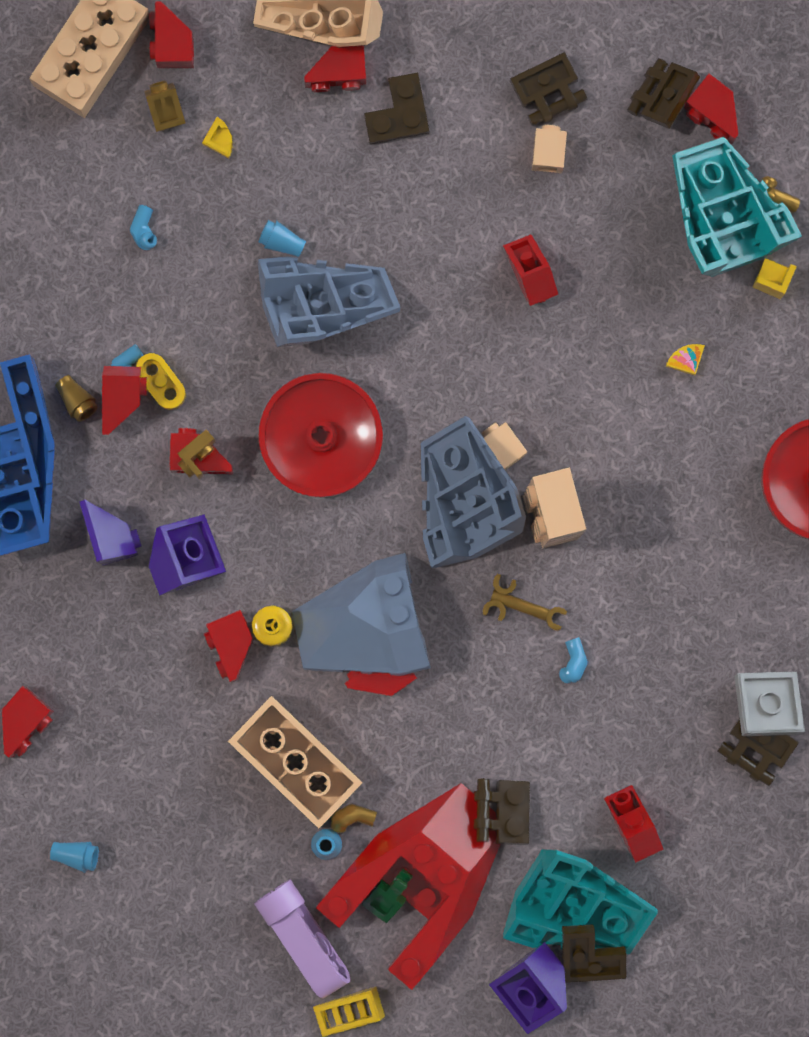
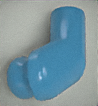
[130,205,157,250]
[111,344,143,367]
[559,637,588,684]

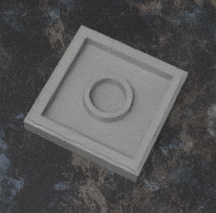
[734,672,805,736]

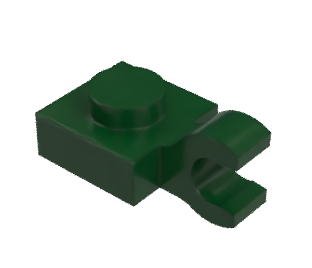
[362,869,413,924]

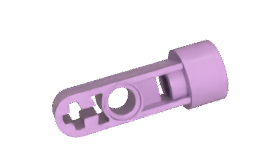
[254,879,350,999]

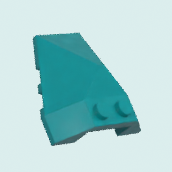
[672,137,802,277]
[503,849,658,955]

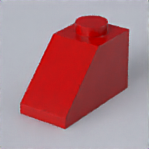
[503,234,559,306]
[102,366,147,435]
[170,428,234,475]

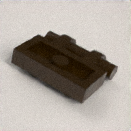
[510,52,588,126]
[627,58,700,129]
[717,717,799,786]
[474,778,530,845]

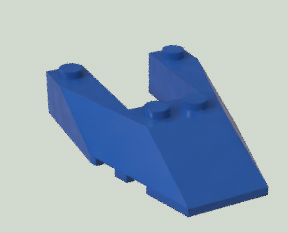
[0,354,55,556]

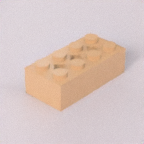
[29,0,150,118]
[523,467,586,549]
[228,696,363,828]

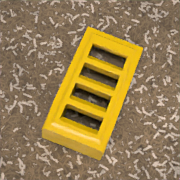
[313,987,385,1037]

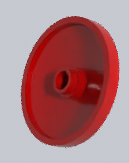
[259,373,383,498]
[761,419,809,540]

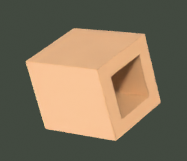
[532,125,567,173]
[482,422,527,470]

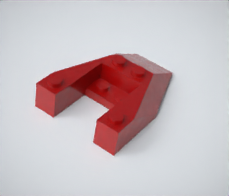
[316,783,500,990]

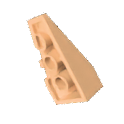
[253,0,383,47]

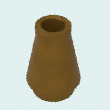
[55,375,98,422]

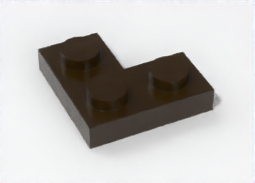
[364,72,430,144]
[562,924,626,983]

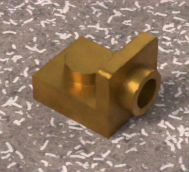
[144,81,185,132]
[177,429,216,480]

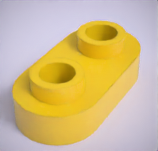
[136,353,186,410]

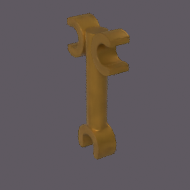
[482,574,567,631]

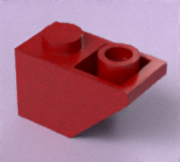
[149,1,194,68]
[304,45,366,93]
[684,73,739,145]
[204,610,254,683]
[344,671,417,697]
[2,686,54,758]
[604,785,664,863]

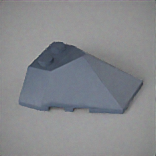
[258,257,400,347]
[421,416,526,568]
[292,553,431,676]

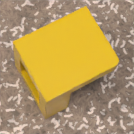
[753,258,797,299]

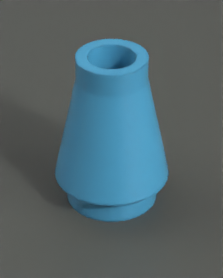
[258,220,306,257]
[311,829,342,860]
[50,842,99,873]

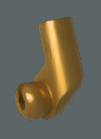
[761,176,800,213]
[331,804,377,833]

